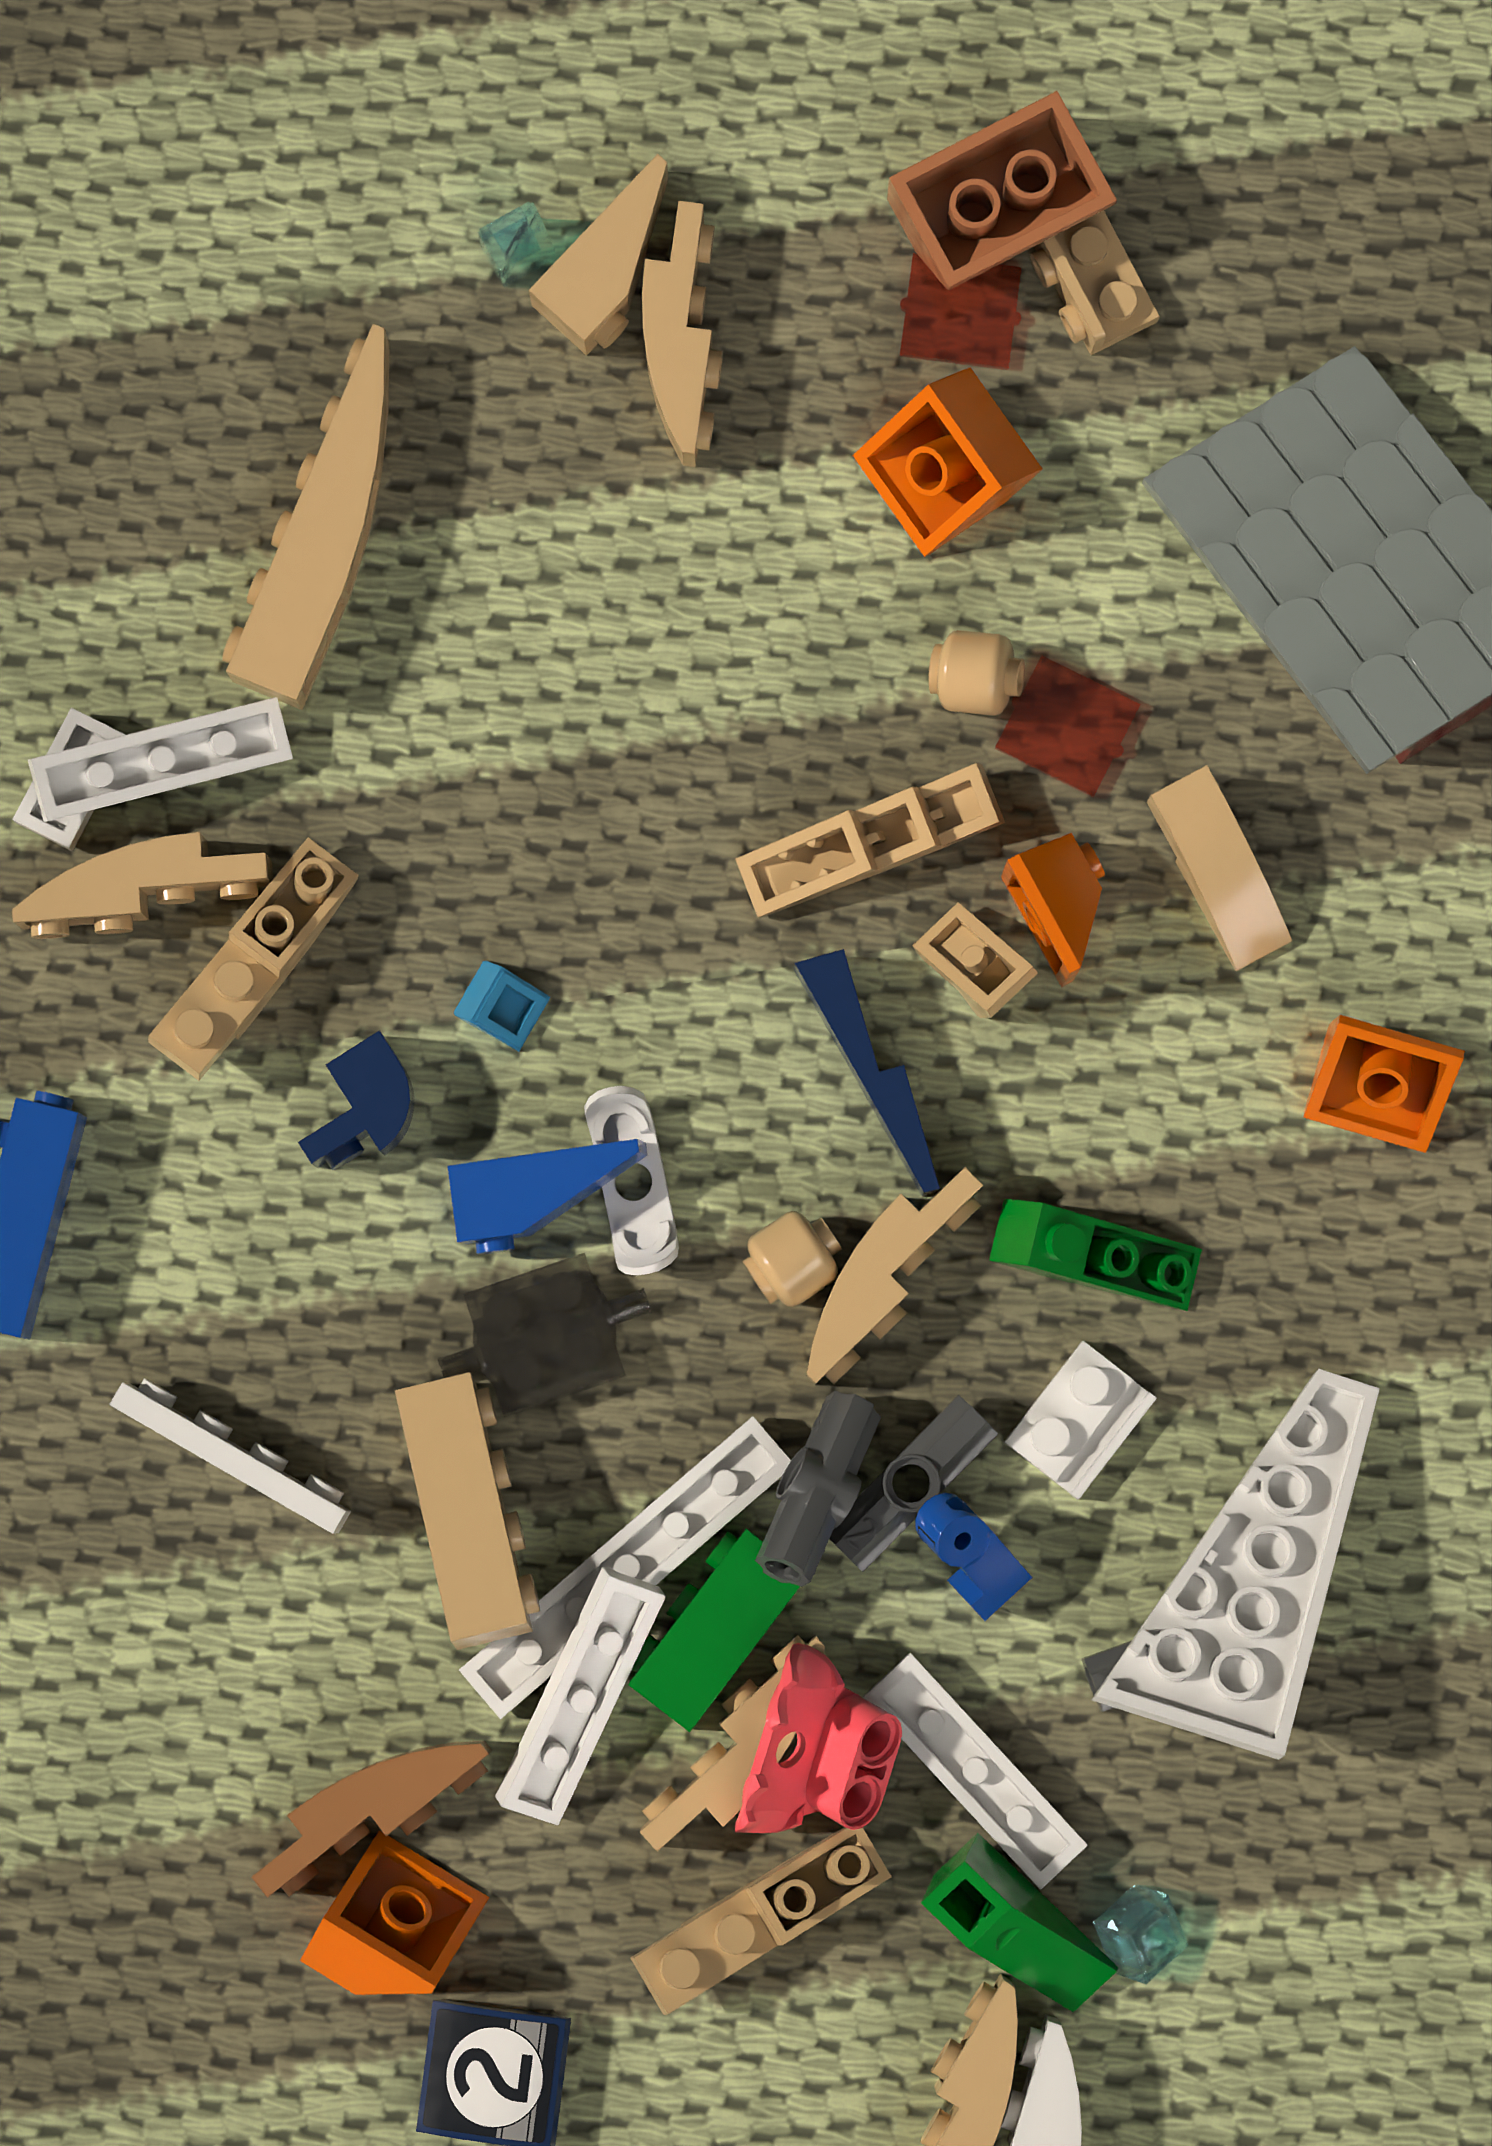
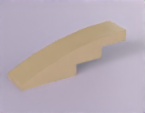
[735,763,1005,918]

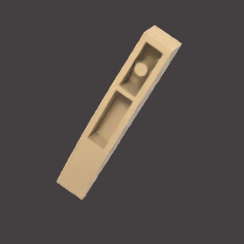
[222,324,389,710]

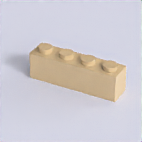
[395,1372,540,1650]

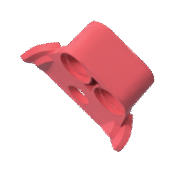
[735,1642,902,1834]

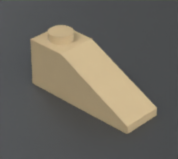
[529,154,668,356]

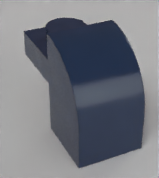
[298,1030,415,1170]

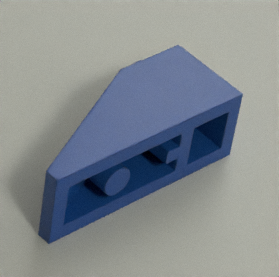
[448,1139,648,1255]

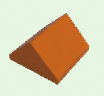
[1303,1015,1465,1153]

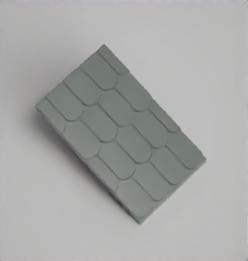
[1142,346,1492,774]

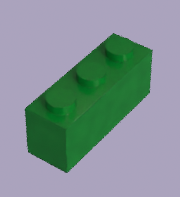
[628,1528,800,1732]

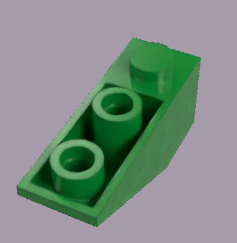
[989,1199,1202,1311]
[921,1833,1119,2012]

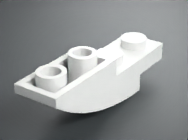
[1001,2014,1082,2146]

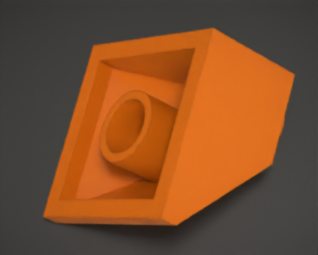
[1001,833,1105,988]
[300,1830,490,1995]

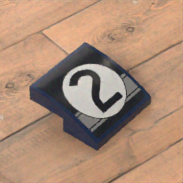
[416,1999,571,2146]

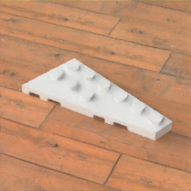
[1092,1369,1380,1760]

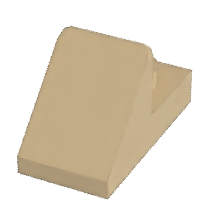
[912,902,1038,1018]

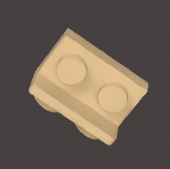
[1030,210,1160,355]

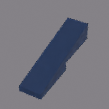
[794,949,940,1197]

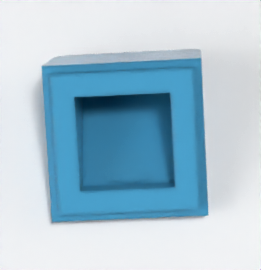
[454,961,550,1052]

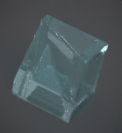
[478,202,556,287]
[1093,1885,1188,1984]

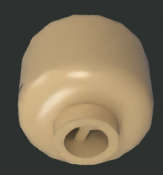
[928,630,1025,716]
[742,1211,842,1307]

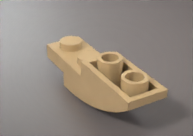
[642,201,723,467]
[12,832,273,939]
[148,837,359,1081]
[806,1167,983,1385]
[640,1635,825,1852]
[631,1827,892,2015]
[920,1974,1018,2146]

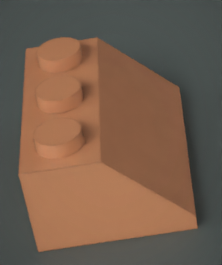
[887,91,1117,291]

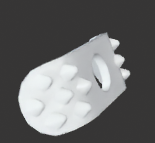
[584,1086,679,1276]

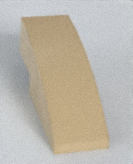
[1147,765,1292,971]

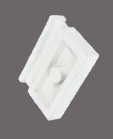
[1004,1341,1157,1500]

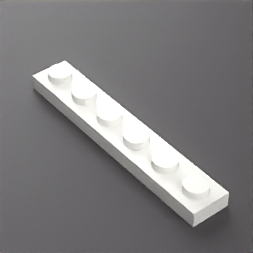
[459,1416,791,1719]

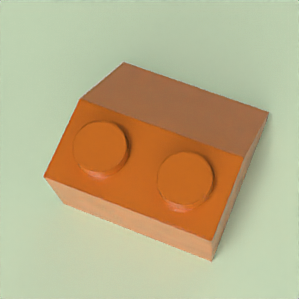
[852,367,1043,557]

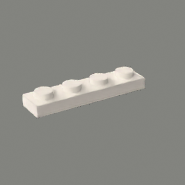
[28,697,293,822]
[109,1378,351,1534]
[495,1567,666,1825]
[863,1653,1088,1890]

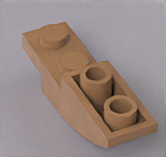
[251,1740,492,1898]

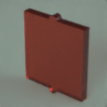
[900,253,1022,370]
[995,656,1141,798]

